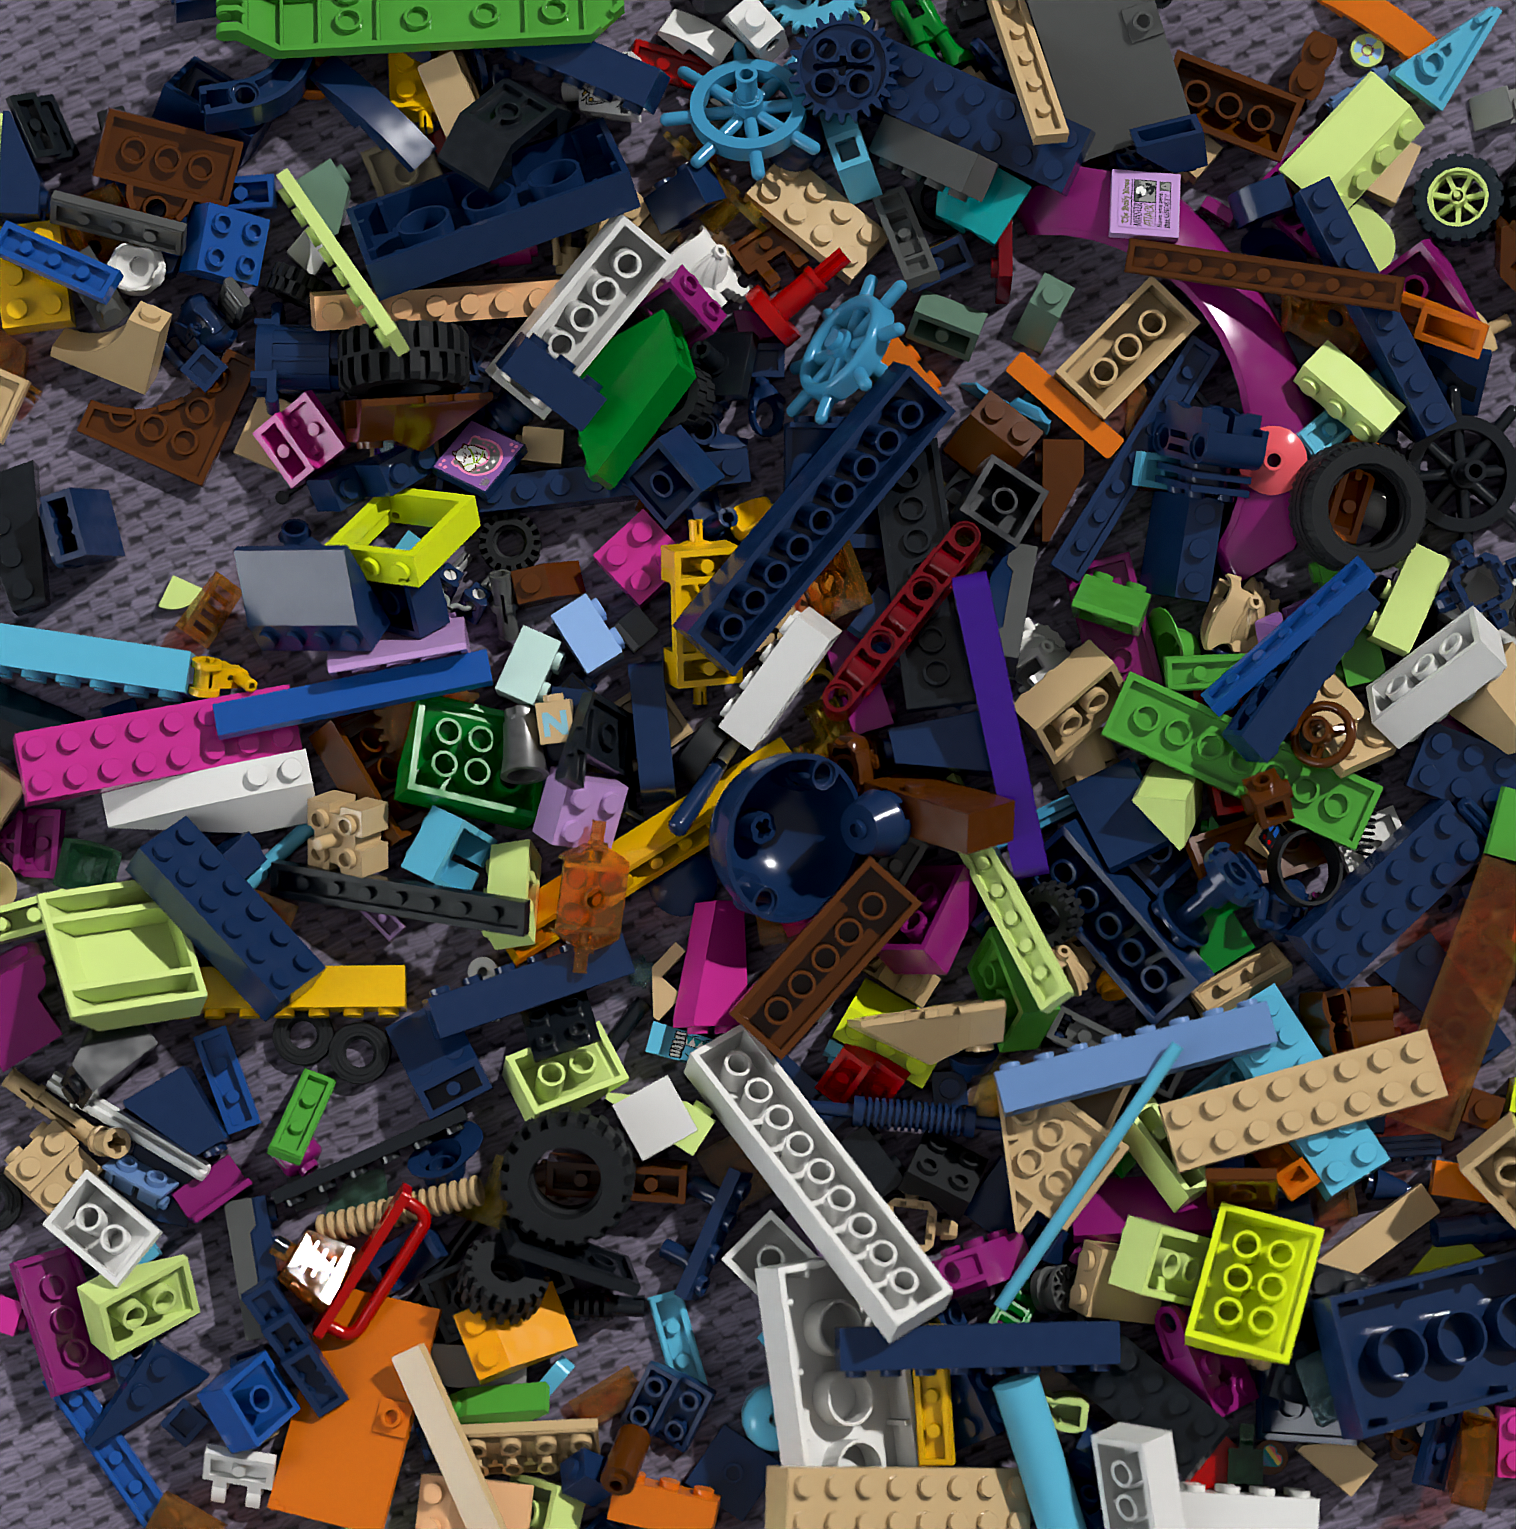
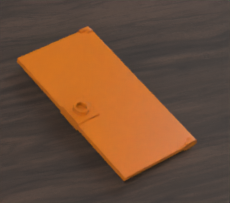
[267,1283,442,1529]

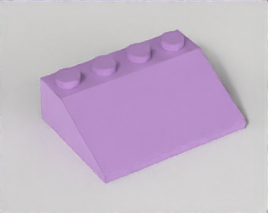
[327,613,471,680]

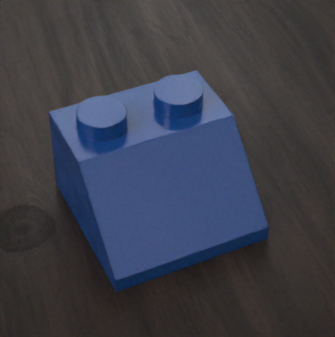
[196,1350,301,1454]

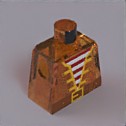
[268,1230,359,1315]

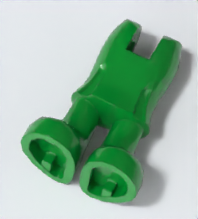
[890,0,977,70]

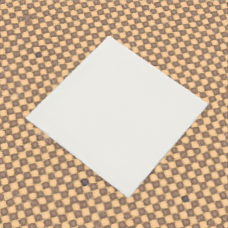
[612,1075,698,1161]

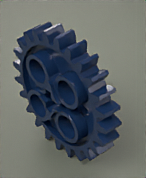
[788,11,900,125]

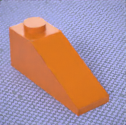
[1329,435,1386,544]

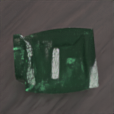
[53,838,122,890]

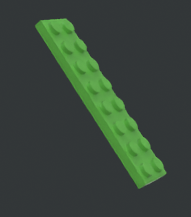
[1100,671,1384,851]

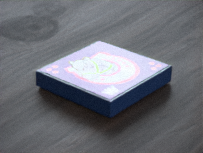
[431,419,528,501]

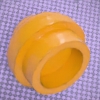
[1096,970,1127,1001]

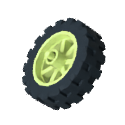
[1412,153,1506,248]

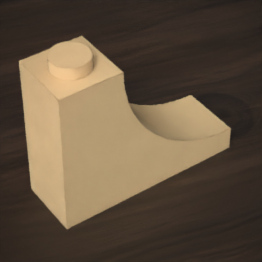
[50,301,172,395]

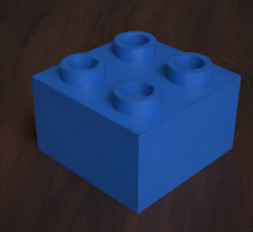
[179,202,270,289]

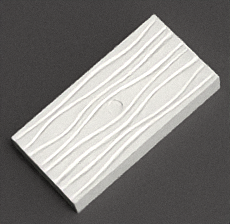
[755,1256,919,1466]

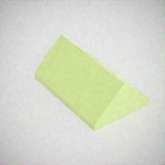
[1132,760,1203,851]

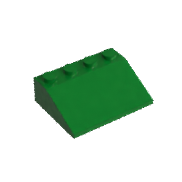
[394,696,546,830]

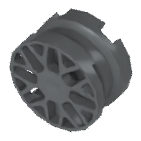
[1030,1264,1077,1314]

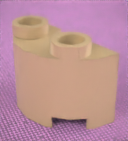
[1043,726,1120,791]

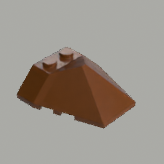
[338,392,493,452]

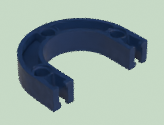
[170,0,315,134]

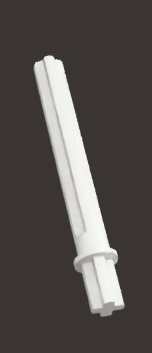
[46,1071,211,1181]

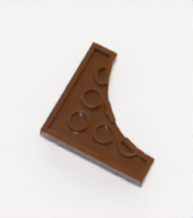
[77,349,255,488]

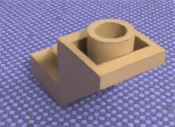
[862,955,941,1008]

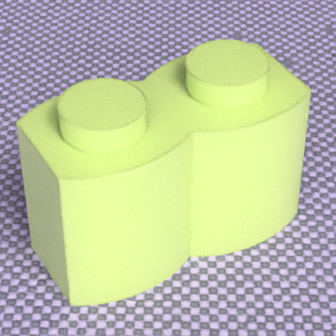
[1043,1388,1089,1433]

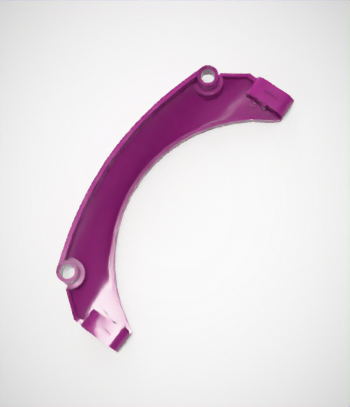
[1016,167,1317,582]

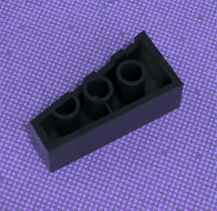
[0,460,51,617]

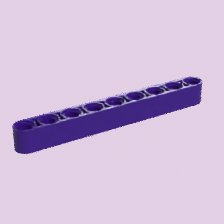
[952,571,1050,881]

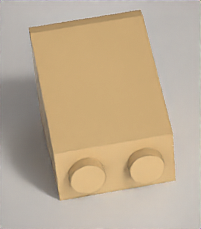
[1448,642,1516,755]

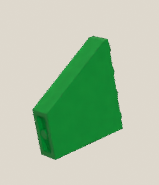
[577,309,696,490]

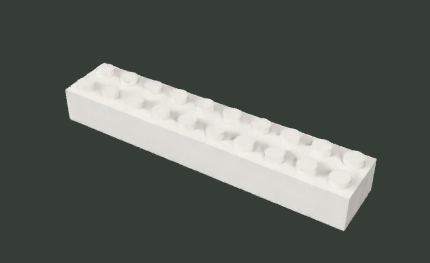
[684,1024,953,1344]

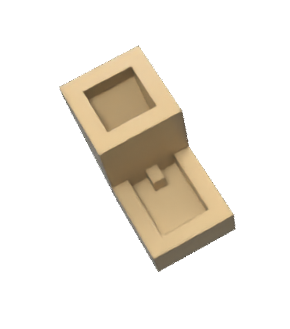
[652,942,686,1022]

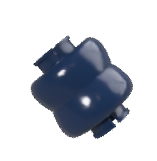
[484,389,534,438]

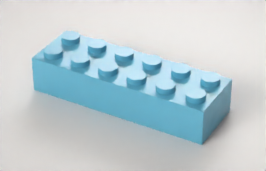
[0,623,196,704]
[1232,983,1390,1202]

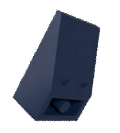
[385,1008,494,1120]

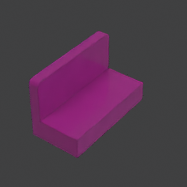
[170,1154,252,1224]

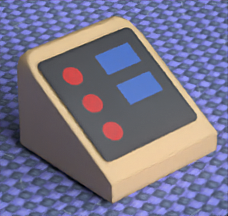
[1245,822,1290,858]

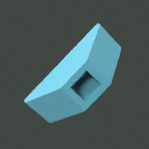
[819,111,883,205]

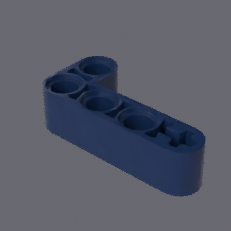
[628,660,676,803]

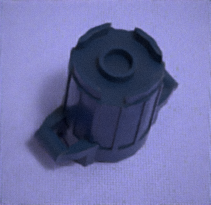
[250,302,342,416]

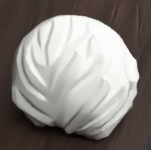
[107,243,166,296]

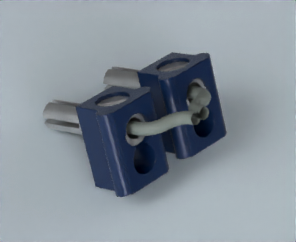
[439,552,492,625]

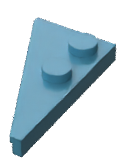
[1388,6,1502,111]

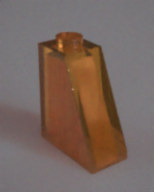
[1446,1411,1497,1512]

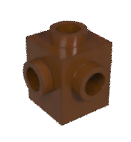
[1240,768,1295,830]

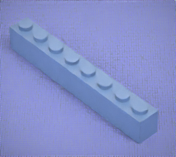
[994,998,1278,1118]

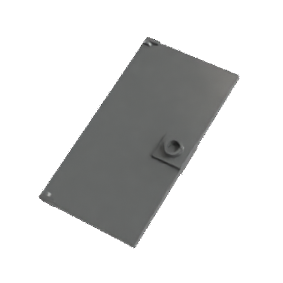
[1027,0,1191,163]

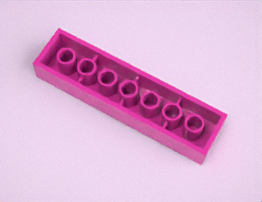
[12,684,303,807]

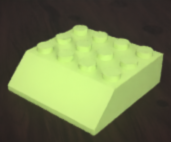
[36,880,208,1031]

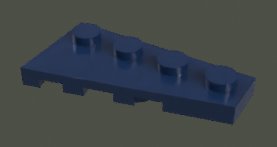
[1373,931,1511,1064]

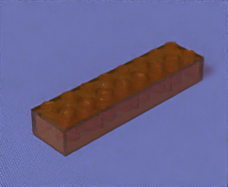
[1386,854,1516,1141]

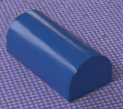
[228,174,278,211]

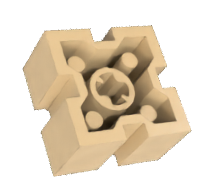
[307,790,388,878]

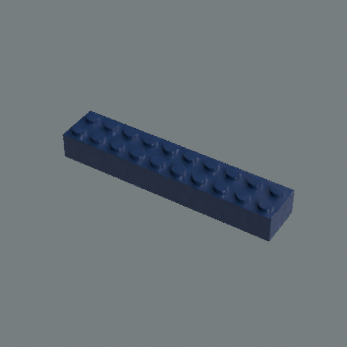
[672,361,956,676]

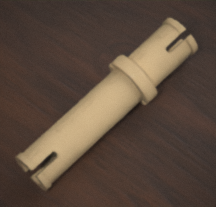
[1,1068,97,1146]

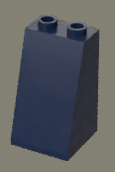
[881,711,993,778]

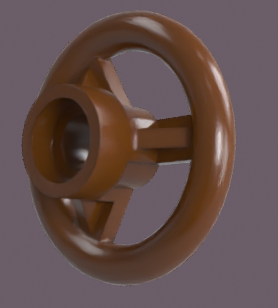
[1289,701,1357,769]

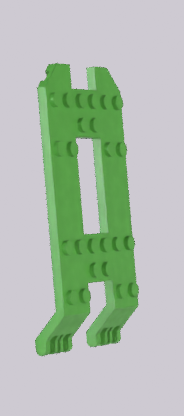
[216,0,625,59]

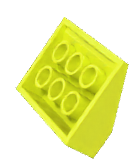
[1185,1202,1325,1365]

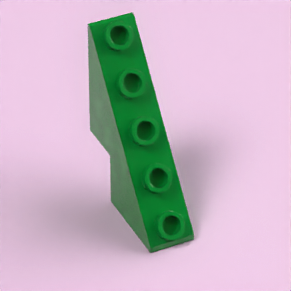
[1194,816,1255,973]

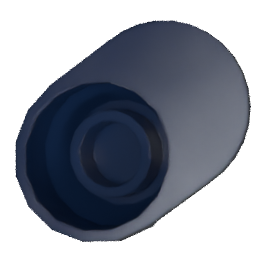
[1240,228,1307,263]

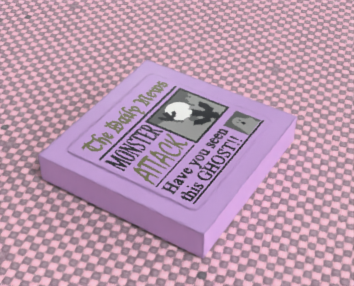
[1109,169,1181,242]

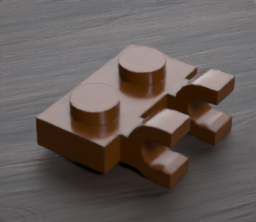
[728,221,809,295]

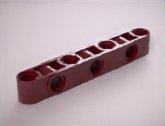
[823,521,981,722]

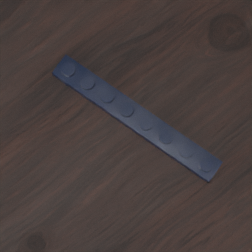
[1048,334,1221,584]

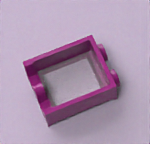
[632,264,727,350]

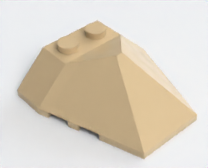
[847,999,1006,1065]

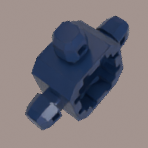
[1433,539,1516,630]

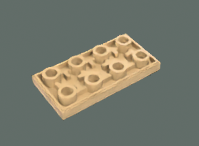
[461,1418,601,1477]

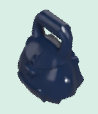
[163,293,238,371]
[1252,876,1309,942]

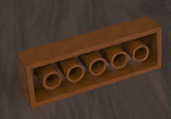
[729,856,922,1060]

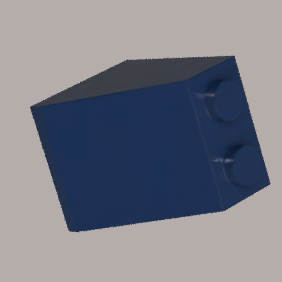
[122,1066,232,1159]

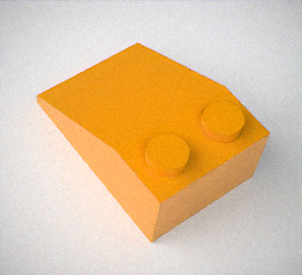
[453,1281,578,1386]

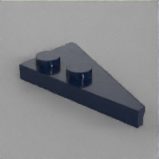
[84,1338,210,1448]

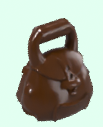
[827,732,884,796]

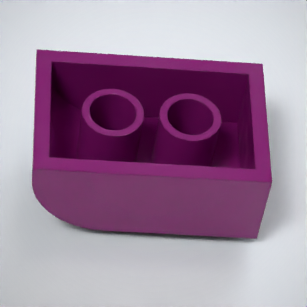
[876,865,978,974]

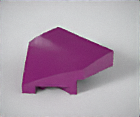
[0,808,66,880]

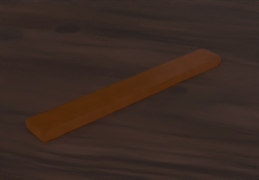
[1124,238,1405,312]

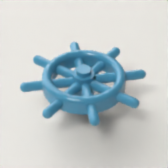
[660,41,820,180]
[787,274,907,425]

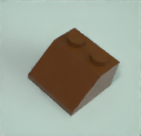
[942,390,1044,476]

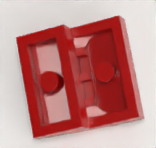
[814,1044,911,1104]

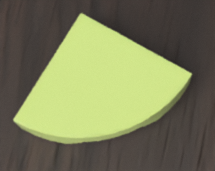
[159,575,205,611]

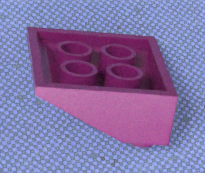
[1380,237,1481,351]

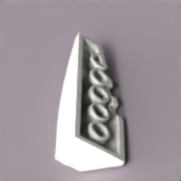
[102,749,315,834]

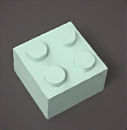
[495,625,567,708]

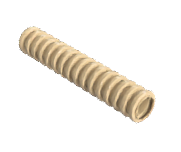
[315,1175,485,1245]

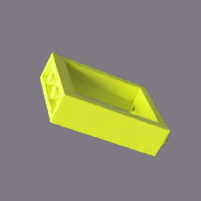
[325,488,481,587]

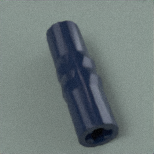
[1430,1211,1516,1248]

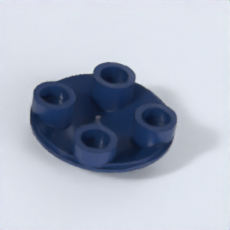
[648,852,717,917]

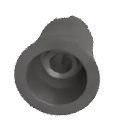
[500,705,549,785]

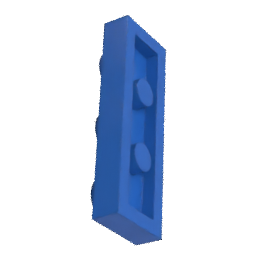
[193,1025,262,1135]

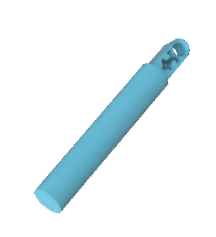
[993,1373,1087,1529]

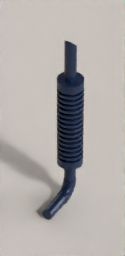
[807,1095,1002,1138]

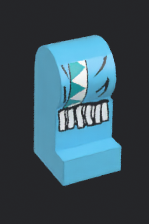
[645,1021,713,1063]

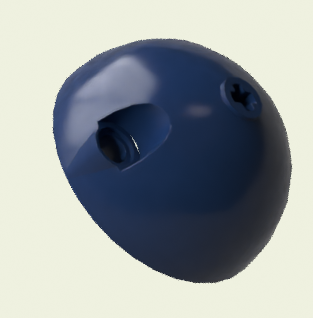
[709,752,859,923]

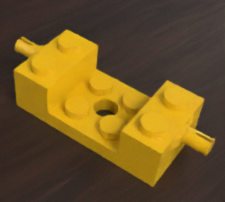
[661,519,743,705]

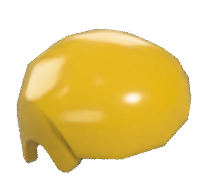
[730,497,773,542]

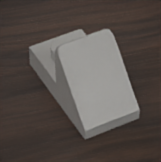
[1468,86,1516,132]

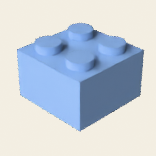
[551,593,626,680]

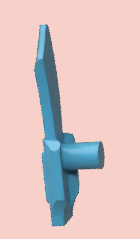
[960,382,1051,435]

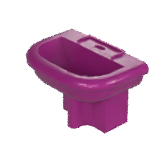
[0,941,63,1072]

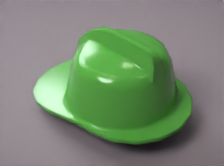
[1148,607,1201,683]

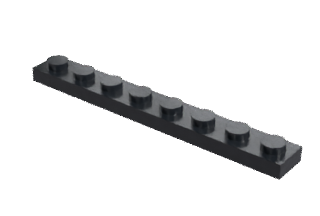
[270,859,530,937]

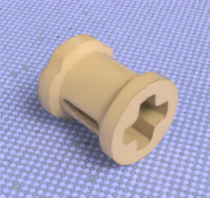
[87,1126,131,1159]

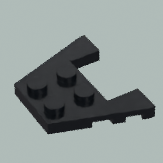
[554,691,644,824]

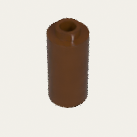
[600,1424,651,1496]

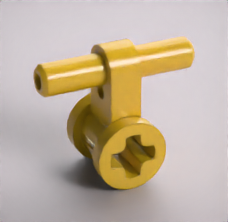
[188,656,258,698]

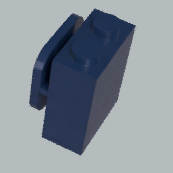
[39,488,125,569]

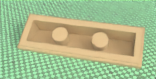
[1190,941,1292,1018]

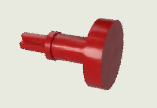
[744,248,851,348]

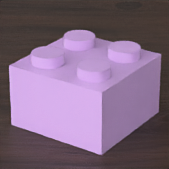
[532,766,629,853]

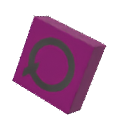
[1198,196,1234,230]

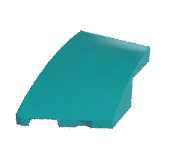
[935,167,1032,247]

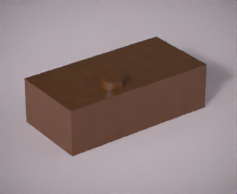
[864,769,1015,855]

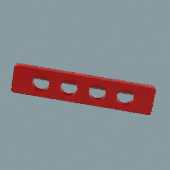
[312,1182,432,1341]

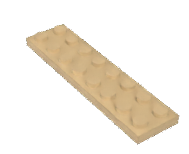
[1158,1029,1448,1174]

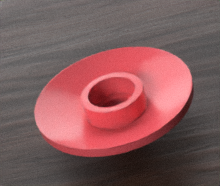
[1239,426,1307,495]

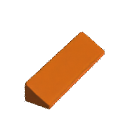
[1006,352,1125,459]

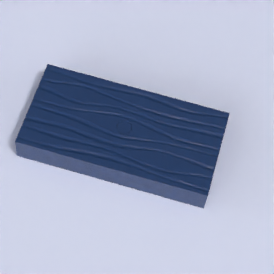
[346,117,641,301]
[1309,1248,1516,1440]

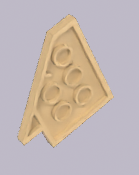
[996,1064,1130,1234]

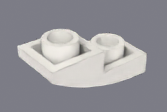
[657,9,737,68]

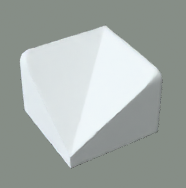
[286,226,326,276]

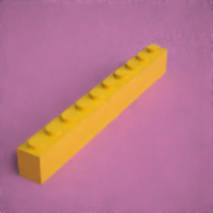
[505,736,791,966]

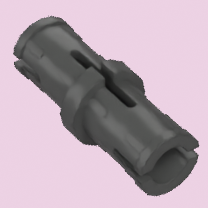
[489,569,520,641]

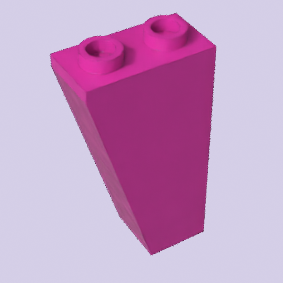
[673,900,748,1034]

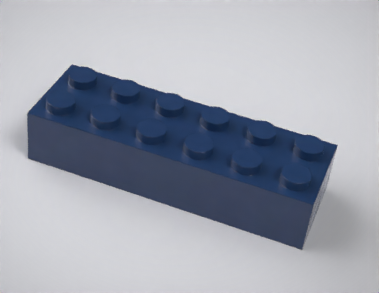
[1284,799,1487,989]
[125,816,327,1022]
[1027,816,1215,1025]

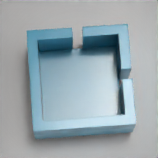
[401,805,498,890]

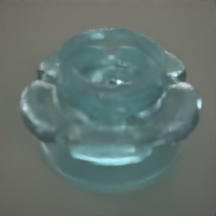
[629,955,653,989]

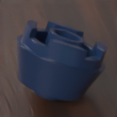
[841,789,911,858]

